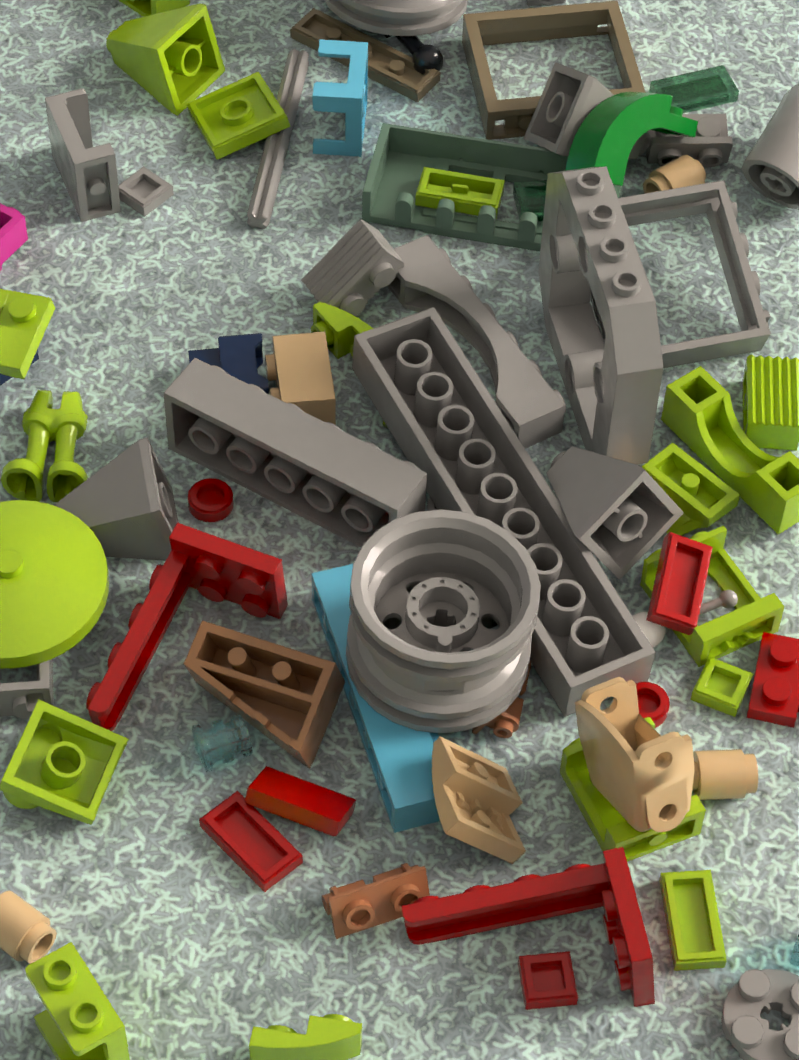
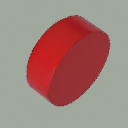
[188,478,234,522]
[636,682,670,728]

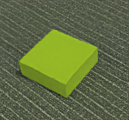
[690,656,754,717]

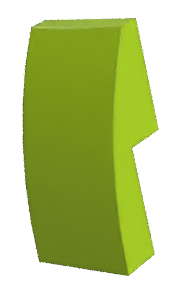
[311,302,374,359]
[249,1014,362,1060]

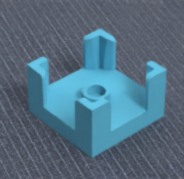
[312,39,368,157]

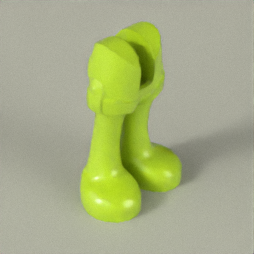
[1,390,88,502]

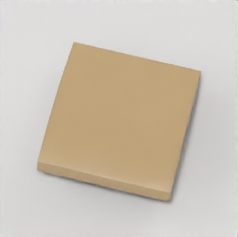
[432,736,526,864]

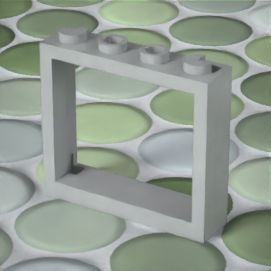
[590,180,771,368]

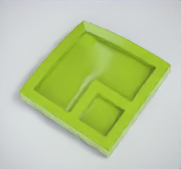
[0,289,55,379]

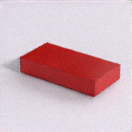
[646,532,713,635]
[245,766,357,837]
[199,790,303,892]

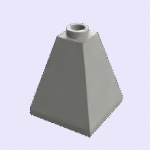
[524,62,650,159]
[54,438,179,561]
[546,446,684,580]

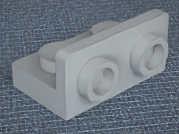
[646,114,733,167]

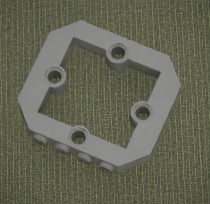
[538,166,663,464]

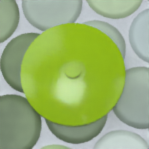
[0,500,109,669]

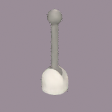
[632,590,738,648]

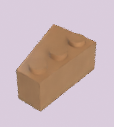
[184,620,345,769]

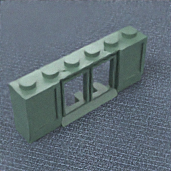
[362,123,623,251]

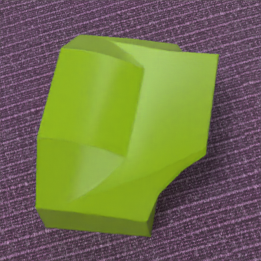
[642,442,740,536]

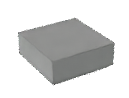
[118,166,174,217]

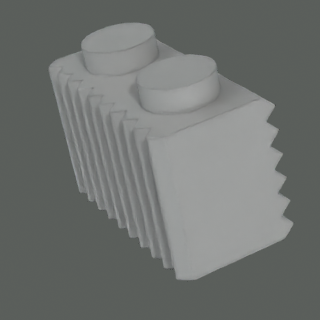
[301,219,404,316]

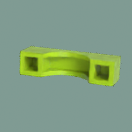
[661,366,799,535]

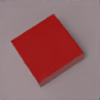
[518,951,578,1010]

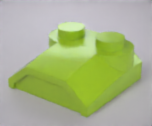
[0,699,129,825]

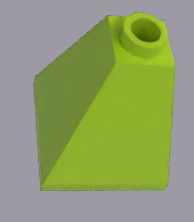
[106,3,225,116]

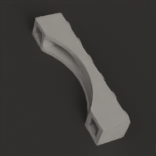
[387,235,566,449]

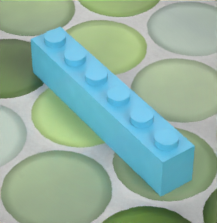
[312,563,440,833]

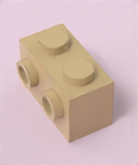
[265,331,336,425]

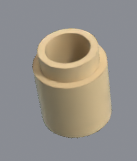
[643,155,706,194]
[692,749,758,800]
[0,890,57,964]

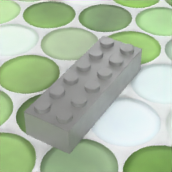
[164,358,427,547]

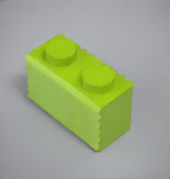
[742,354,799,451]

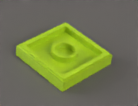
[186,71,291,160]

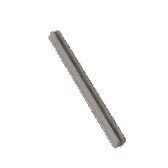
[247,49,309,229]

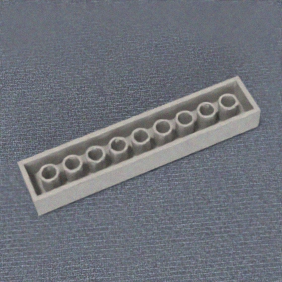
[352,307,656,717]

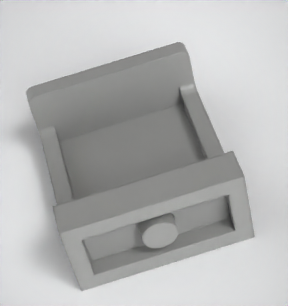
[45,89,121,222]

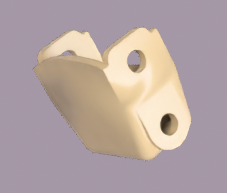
[575,677,694,832]

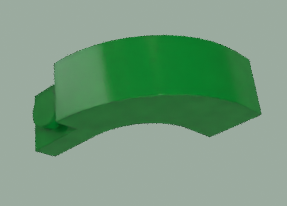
[565,92,698,186]

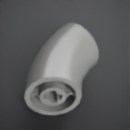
[741,84,799,209]

